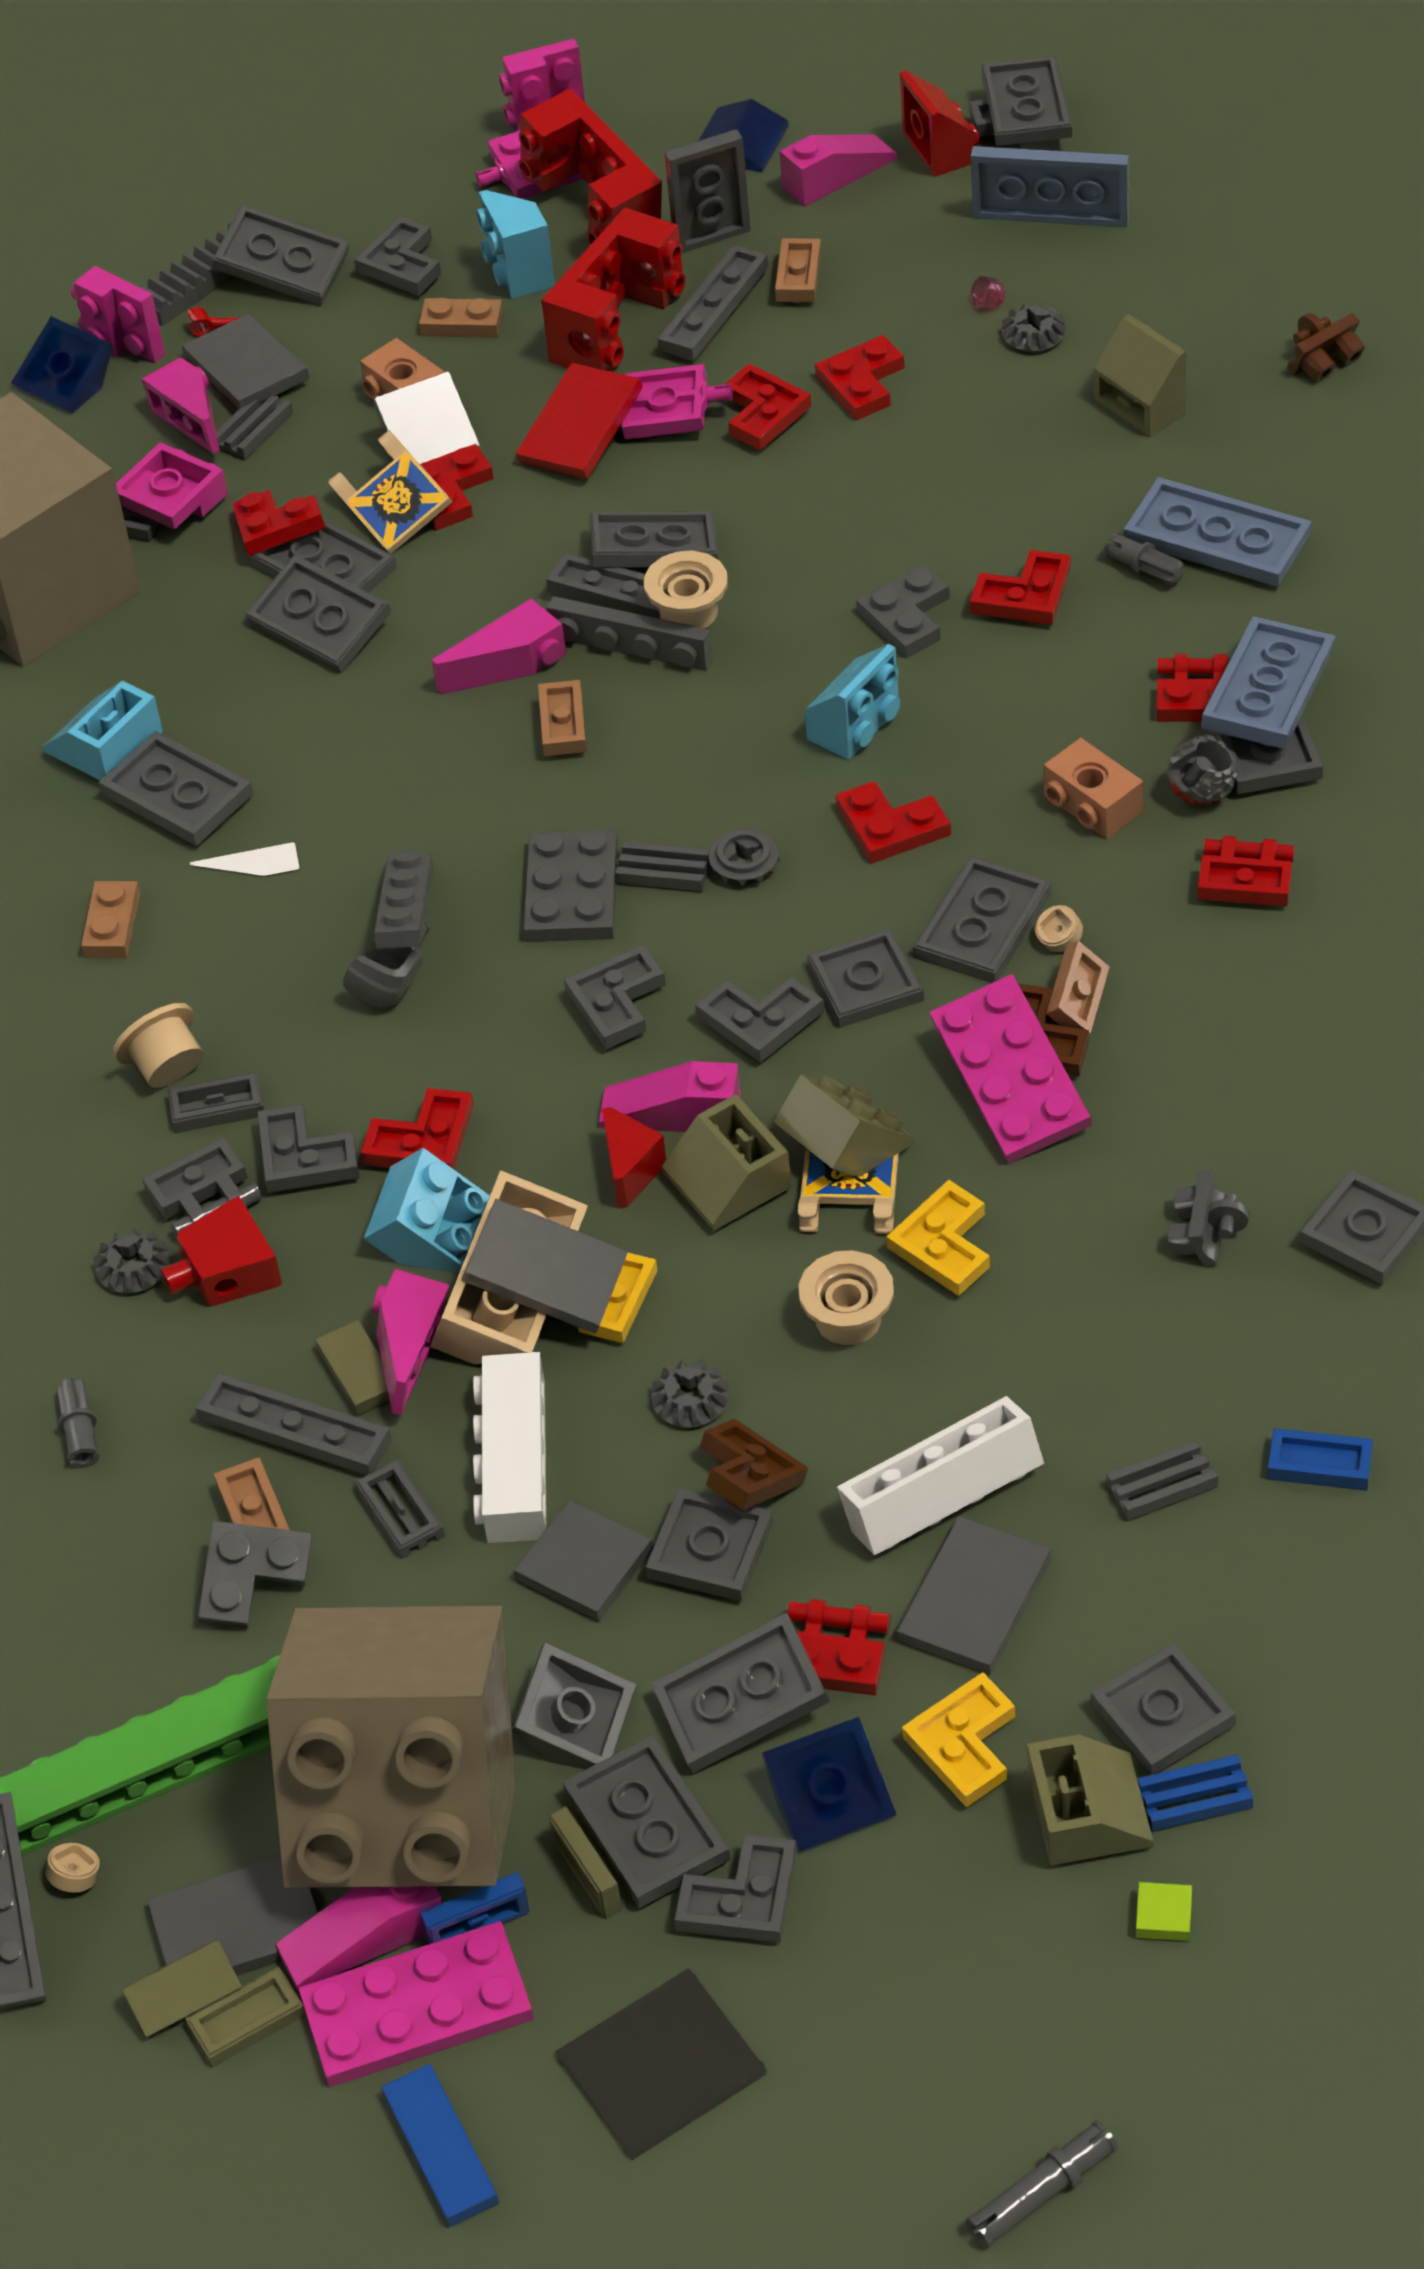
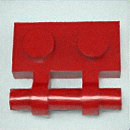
[1157,654,1231,722]
[1198,836,1294,906]
[788,1599,891,1696]

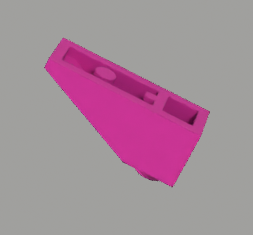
[779,134,897,206]
[141,357,219,454]
[431,599,566,694]
[599,1061,742,1132]
[372,1269,449,1416]
[276,1886,441,1991]

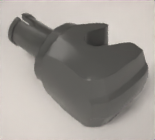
[343,918,430,1009]

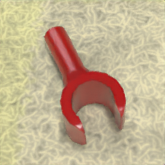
[187,307,240,338]

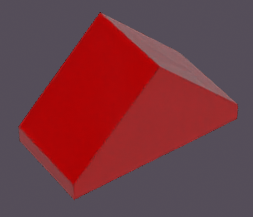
[602,1107,666,1209]

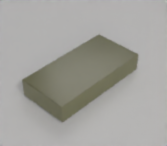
[315,1320,390,1415]
[549,1807,622,1919]
[122,1938,242,2037]
[185,1966,306,2067]

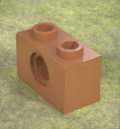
[360,338,445,399]
[1043,737,1144,839]

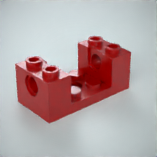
[519,88,662,245]
[541,207,686,371]

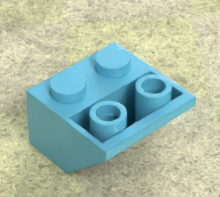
[476,190,555,299]
[805,644,900,760]
[43,681,163,780]
[364,1148,490,1273]

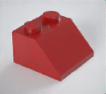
[899,70,979,177]

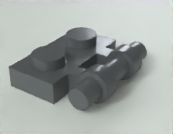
[142,1137,262,1236]

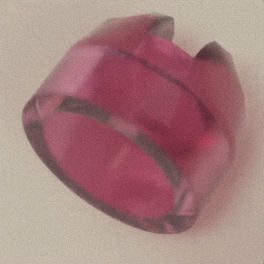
[971,276,1006,309]

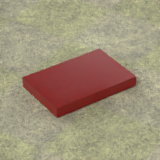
[515,363,643,479]

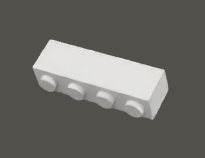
[473,1352,547,1543]
[837,1396,1044,1555]

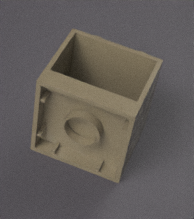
[0,392,141,667]
[266,1605,516,1888]

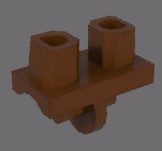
[1287,313,1365,383]

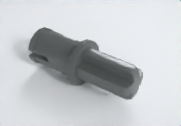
[1104,532,1184,584]
[57,1377,99,1468]

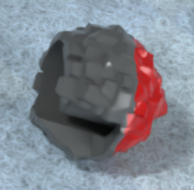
[1167,735,1237,805]

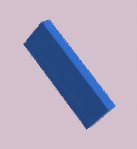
[381,2064,499,2227]

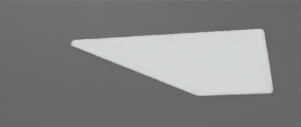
[190,842,299,876]

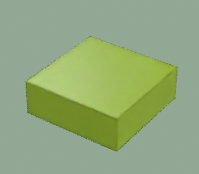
[1136,1882,1192,1942]

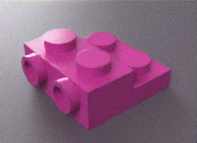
[499,39,585,132]
[71,266,165,363]
[116,442,228,530]

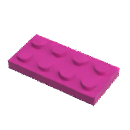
[930,974,1092,1164]
[298,1921,534,2088]

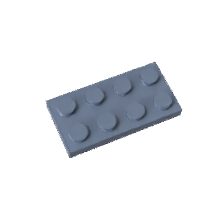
[971,146,1129,227]
[1124,477,1312,587]
[1201,616,1336,749]

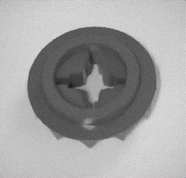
[1002,302,1066,352]
[709,828,780,887]
[93,1228,170,1293]
[651,1359,729,1428]

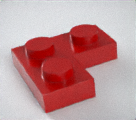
[815,334,904,421]
[725,363,812,450]
[420,443,494,531]
[232,489,326,556]
[970,550,1071,625]
[835,781,951,864]
[361,1088,474,1169]

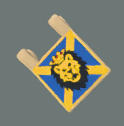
[328,430,453,554]
[798,1148,899,1234]

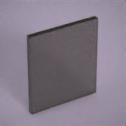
[555,1968,767,2160]

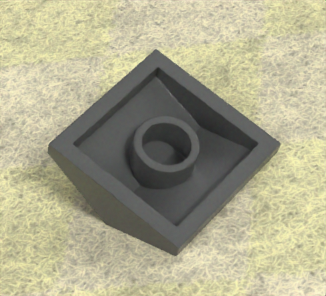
[512,1642,636,1770]

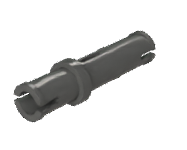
[966,2120,1118,2249]

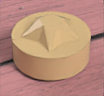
[1035,905,1083,953]
[45,1843,100,1892]

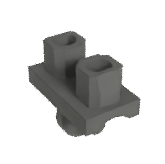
[1168,1169,1250,1267]

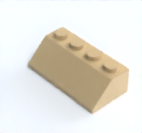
[430,1170,588,1364]

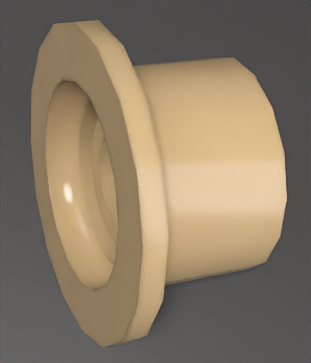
[644,551,728,628]
[113,1003,203,1088]
[798,1250,894,1345]

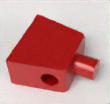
[160,1196,282,1306]

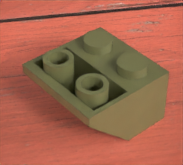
[1094,314,1186,437]
[773,1074,915,1177]
[662,1094,792,1231]
[1027,1734,1153,1866]

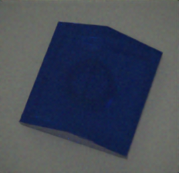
[698,99,789,173]
[11,316,113,413]
[762,1717,897,1852]

